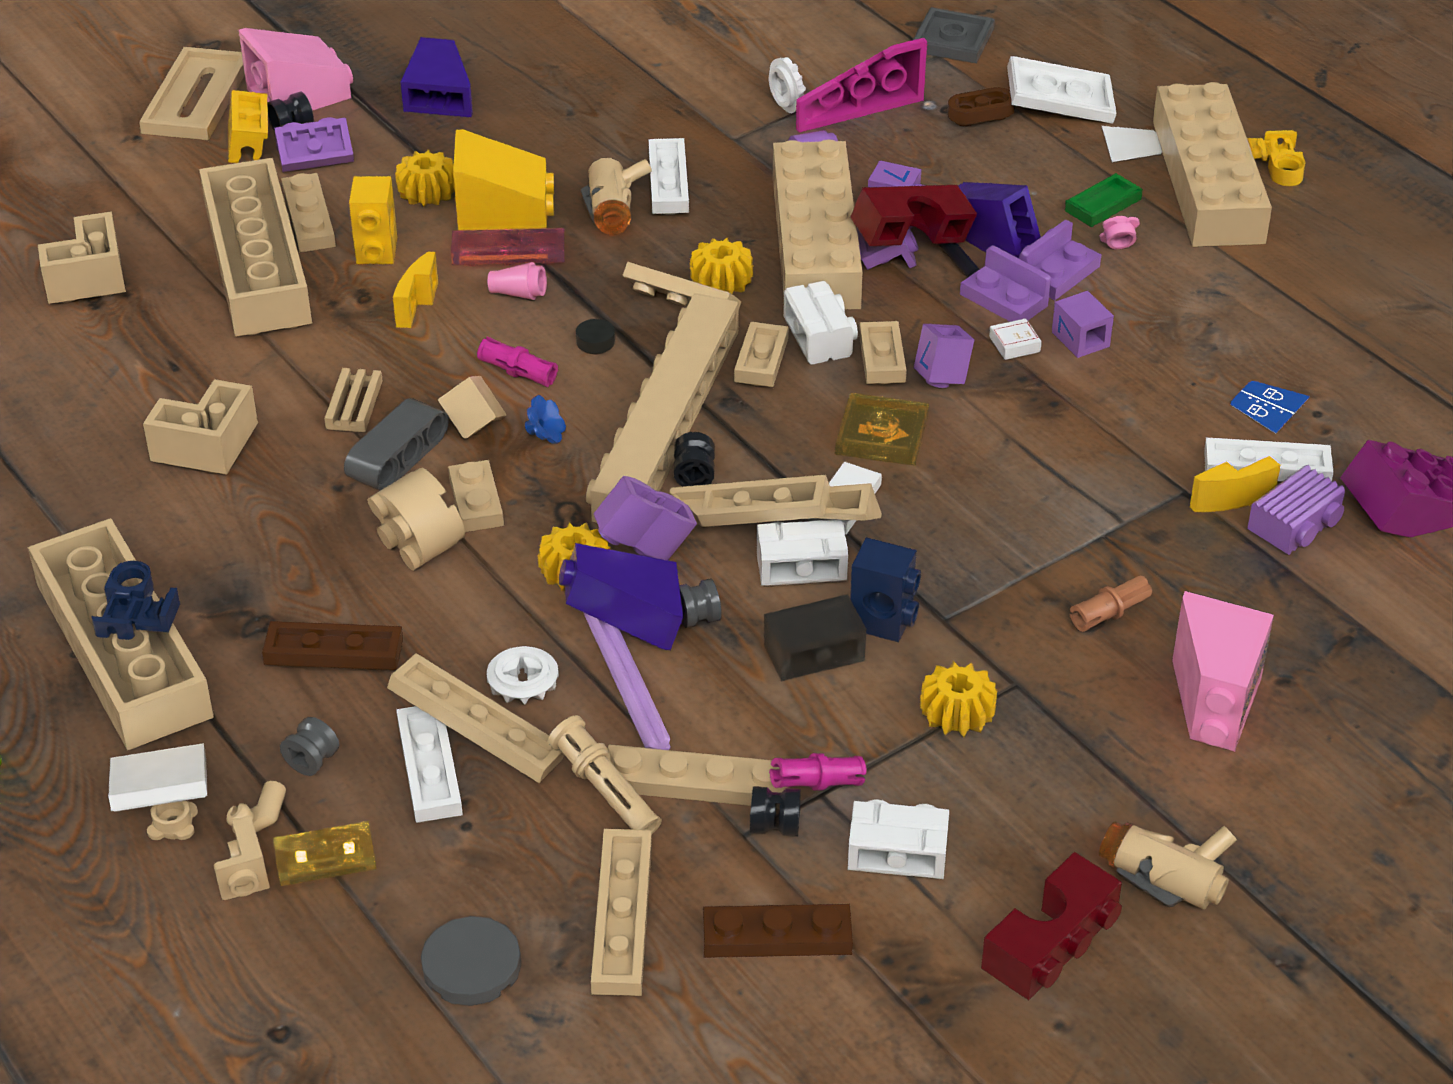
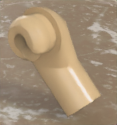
[226,781,286,833]

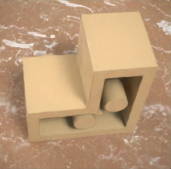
[38,211,126,304]
[143,379,258,475]

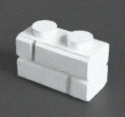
[783,281,858,365]
[757,519,848,586]
[848,799,949,879]

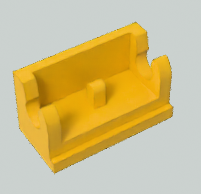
[228,90,268,163]

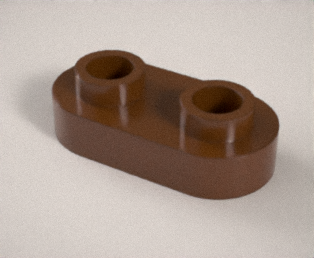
[947,87,1015,126]

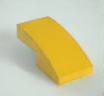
[393,251,438,328]
[1189,456,1281,512]

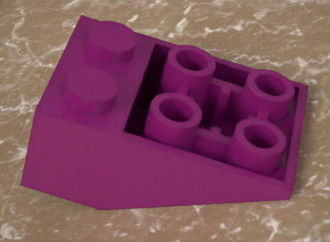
[1340,440,1453,538]

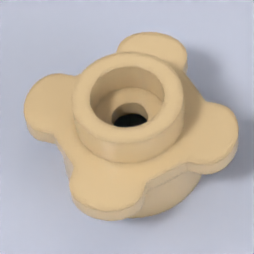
[147,800,198,840]

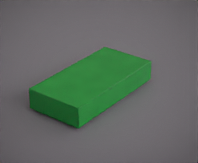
[1065,173,1143,227]

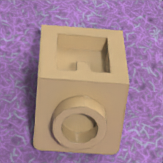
[214,815,270,900]

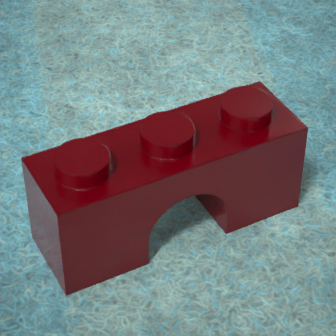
[850,185,977,246]
[981,852,1122,1001]

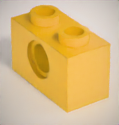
[349,176,398,264]

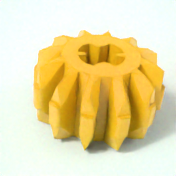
[395,150,455,207]
[690,237,753,294]
[537,522,610,591]
[920,661,997,737]

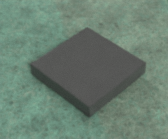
[913,7,995,64]

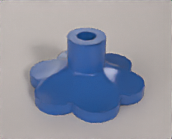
[525,395,566,444]

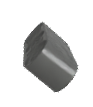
[344,398,449,490]

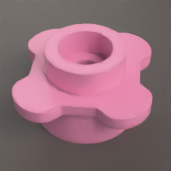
[1100,216,1140,249]

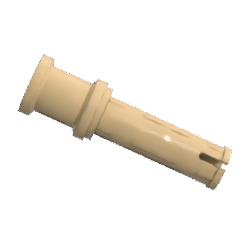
[548,715,662,834]

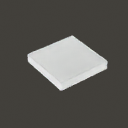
[108,743,207,812]

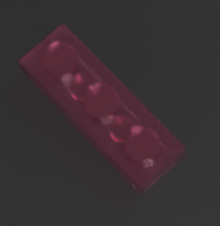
[451,228,565,266]

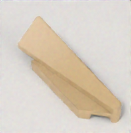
[670,475,882,527]

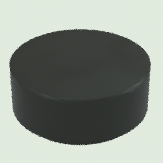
[576,319,615,354]

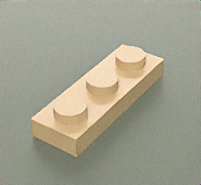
[281,173,336,253]
[623,262,742,307]

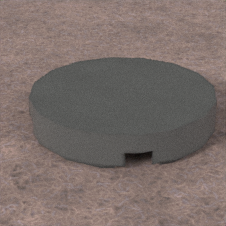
[421,916,521,1006]

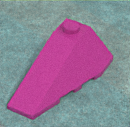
[796,38,927,132]

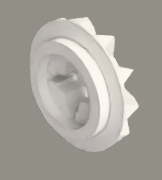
[769,57,806,113]
[487,646,559,705]

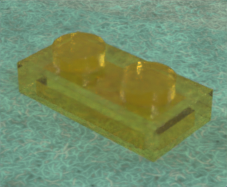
[273,821,377,886]

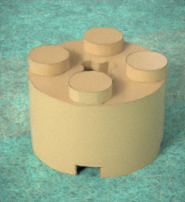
[367,468,465,571]

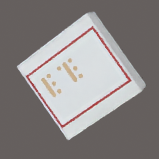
[989,318,1042,360]

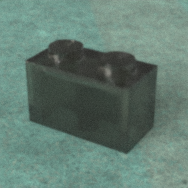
[764,594,867,681]

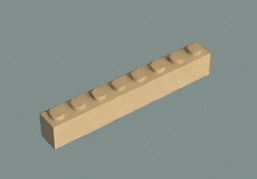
[586,294,739,523]

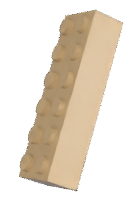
[1153,82,1272,247]
[773,139,863,309]
[199,158,312,337]
[28,518,214,751]

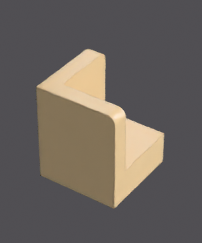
[438,376,506,438]

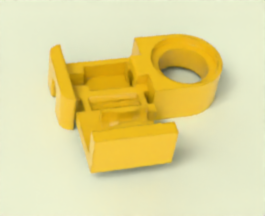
[1247,130,1305,186]

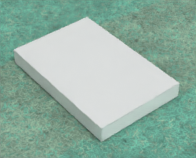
[1007,56,1117,124]

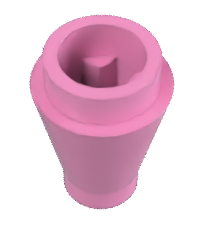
[488,262,547,300]

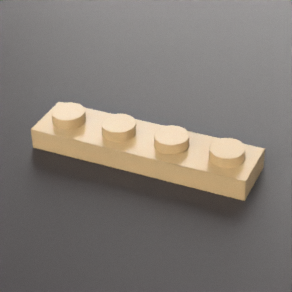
[387,653,564,783]
[608,745,790,809]
[591,829,652,996]

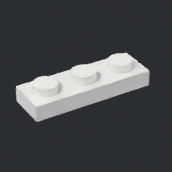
[649,138,689,215]
[1204,438,1333,481]
[396,706,463,823]

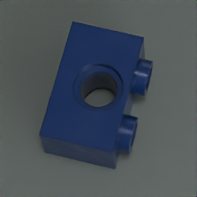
[849,537,921,642]

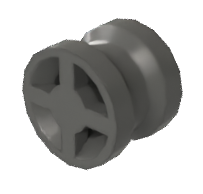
[679,578,721,628]
[280,717,340,776]

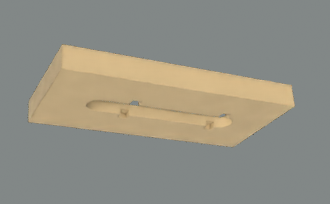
[139,47,245,140]

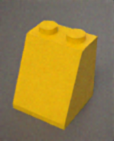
[453,129,554,233]

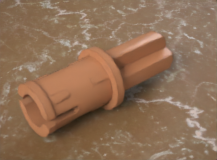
[1070,576,1152,632]

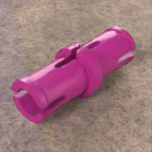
[477,336,558,387]
[769,753,867,791]

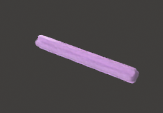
[583,612,671,750]

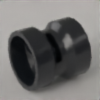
[267,91,314,131]
[674,432,715,487]
[750,786,801,836]

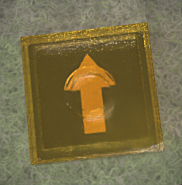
[835,393,929,466]

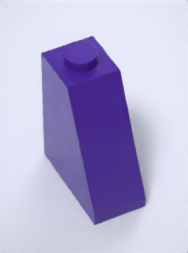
[401,37,473,117]
[958,182,1041,258]
[559,543,683,651]

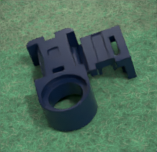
[91,560,180,640]

